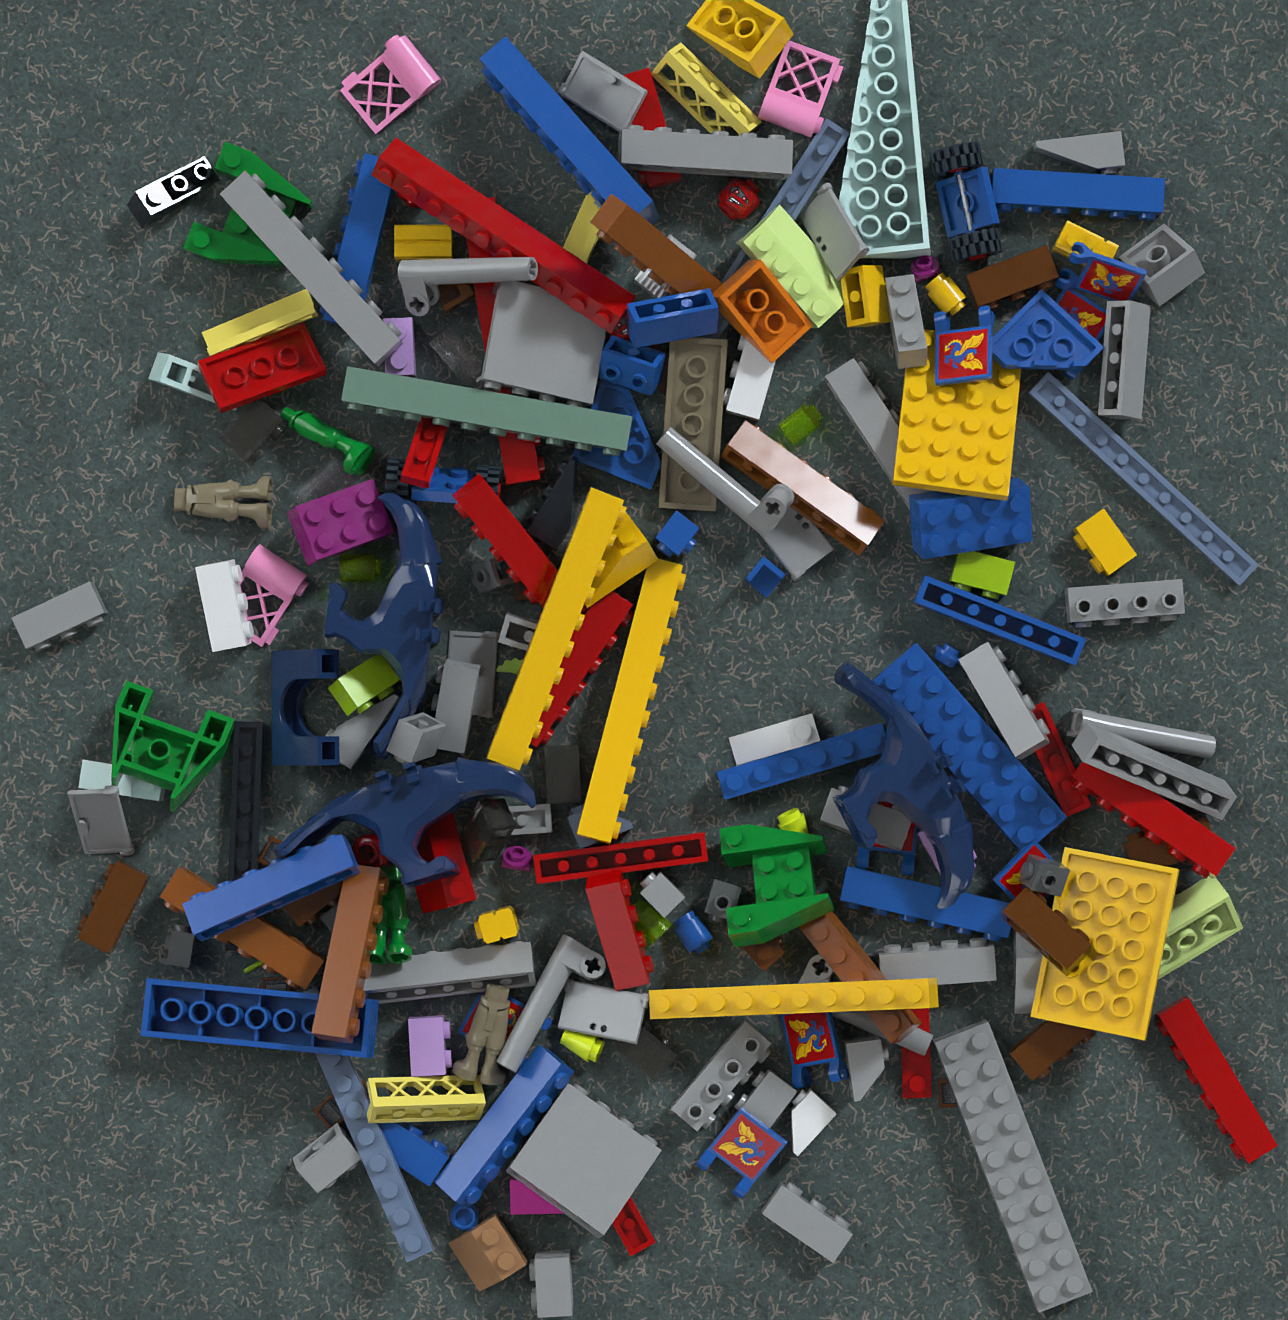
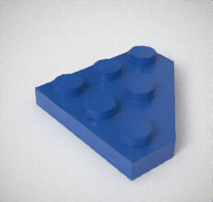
[992,289,1104,370]
[572,379,661,490]

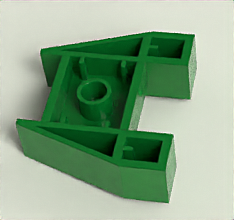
[183,142,314,266]
[111,681,235,812]
[720,824,834,947]

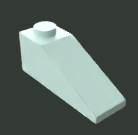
[148,352,237,411]
[78,760,165,801]

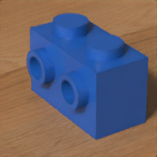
[598,335,666,395]
[655,510,699,559]

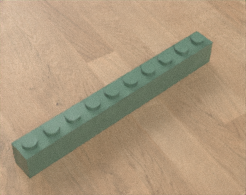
[341,366,632,457]

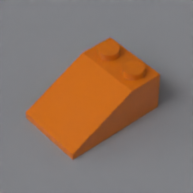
[712,259,813,363]

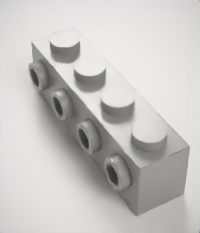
[1098,300,1151,419]
[1065,579,1185,628]
[958,642,1050,760]
[877,938,997,985]
[671,1019,772,1131]

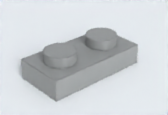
[493,803,552,836]

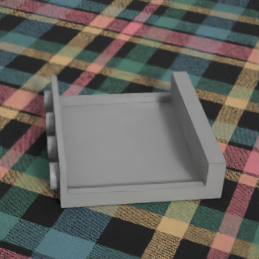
[476,281,606,408]
[506,1083,662,1238]

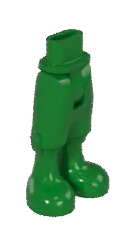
[280,407,375,477]
[369,866,412,965]

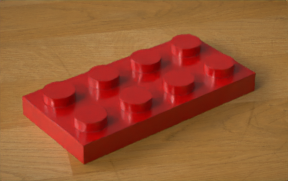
[198,323,327,414]

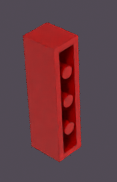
[616,68,681,190]
[585,870,654,991]

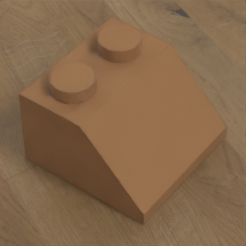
[448,1212,527,1291]

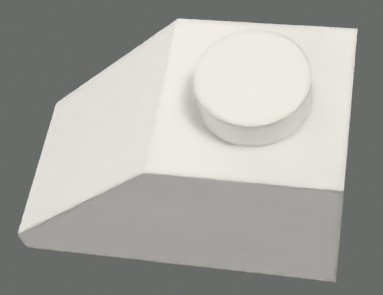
[791,1088,837,1156]

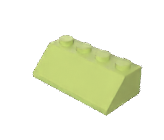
[737,204,844,328]
[1158,876,1243,980]

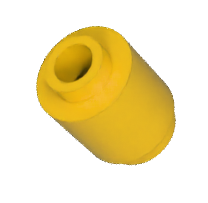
[925,272,966,316]

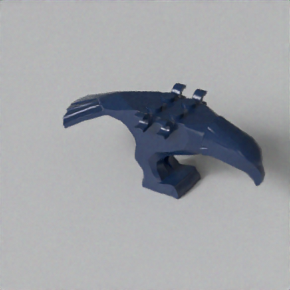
[324,493,444,760]
[833,662,975,909]
[274,757,536,888]

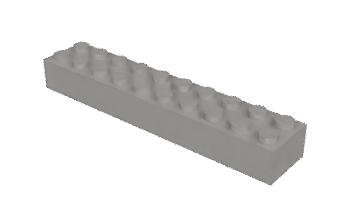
[932,1019,1093,1313]

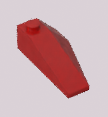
[415,812,477,914]

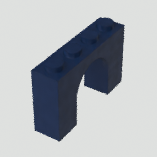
[271,649,340,765]

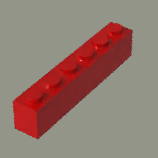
[452,474,588,614]
[530,591,634,747]
[1070,762,1236,879]
[533,831,708,884]
[1155,996,1278,1164]

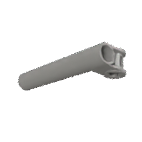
[398,257,538,316]
[656,427,794,538]
[1066,708,1216,759]
[496,934,606,1073]
[798,953,933,1056]

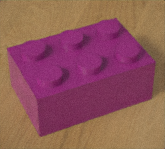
[287,479,394,566]

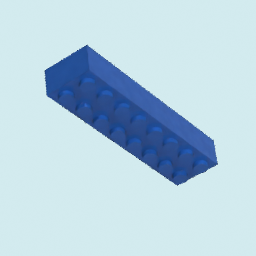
[479,36,660,224]
[872,643,1067,852]
[141,978,379,1058]

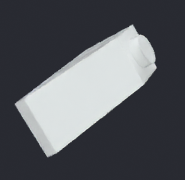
[729,713,820,765]

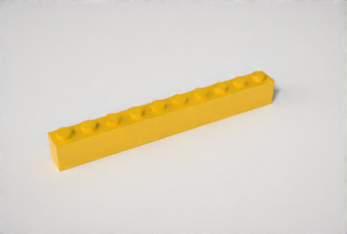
[487,487,627,770]
[576,559,686,845]
[649,978,939,1019]

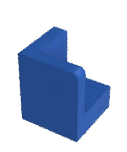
[745,556,786,598]

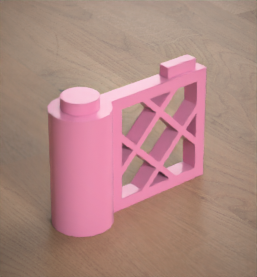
[340,35,441,135]
[758,41,843,138]
[239,544,310,647]

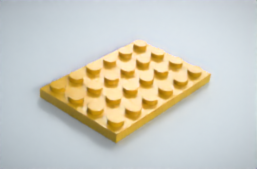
[892,329,1021,501]
[1030,847,1179,1041]

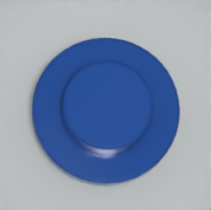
[934,642,961,668]
[450,1203,479,1231]

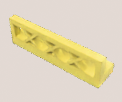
[651,43,762,136]
[563,192,599,263]
[202,289,319,356]
[367,1075,486,1123]

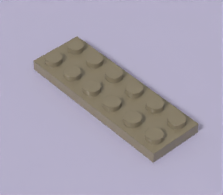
[659,337,728,511]

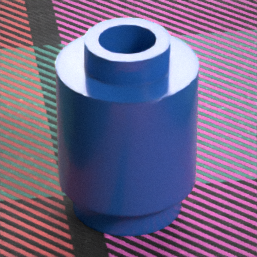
[673,910,713,955]

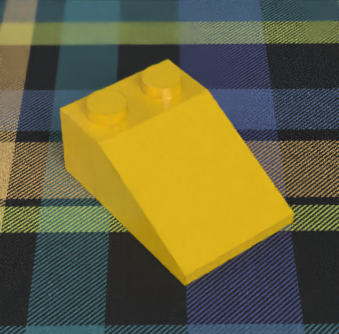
[686,0,794,79]
[584,512,659,608]

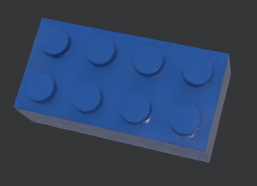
[909,478,1033,559]

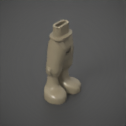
[174,476,273,529]
[452,984,510,1085]

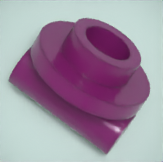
[911,256,941,283]
[501,846,532,872]

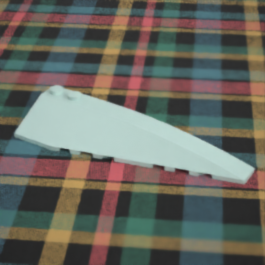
[839,0,931,259]

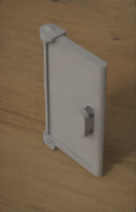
[557,51,648,134]
[799,183,870,281]
[760,507,834,581]
[447,630,500,719]
[67,785,135,856]
[558,978,649,1044]

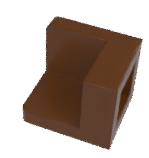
[438,283,475,314]

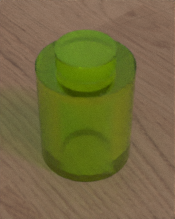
[777,403,822,447]
[340,553,382,583]
[635,900,672,944]

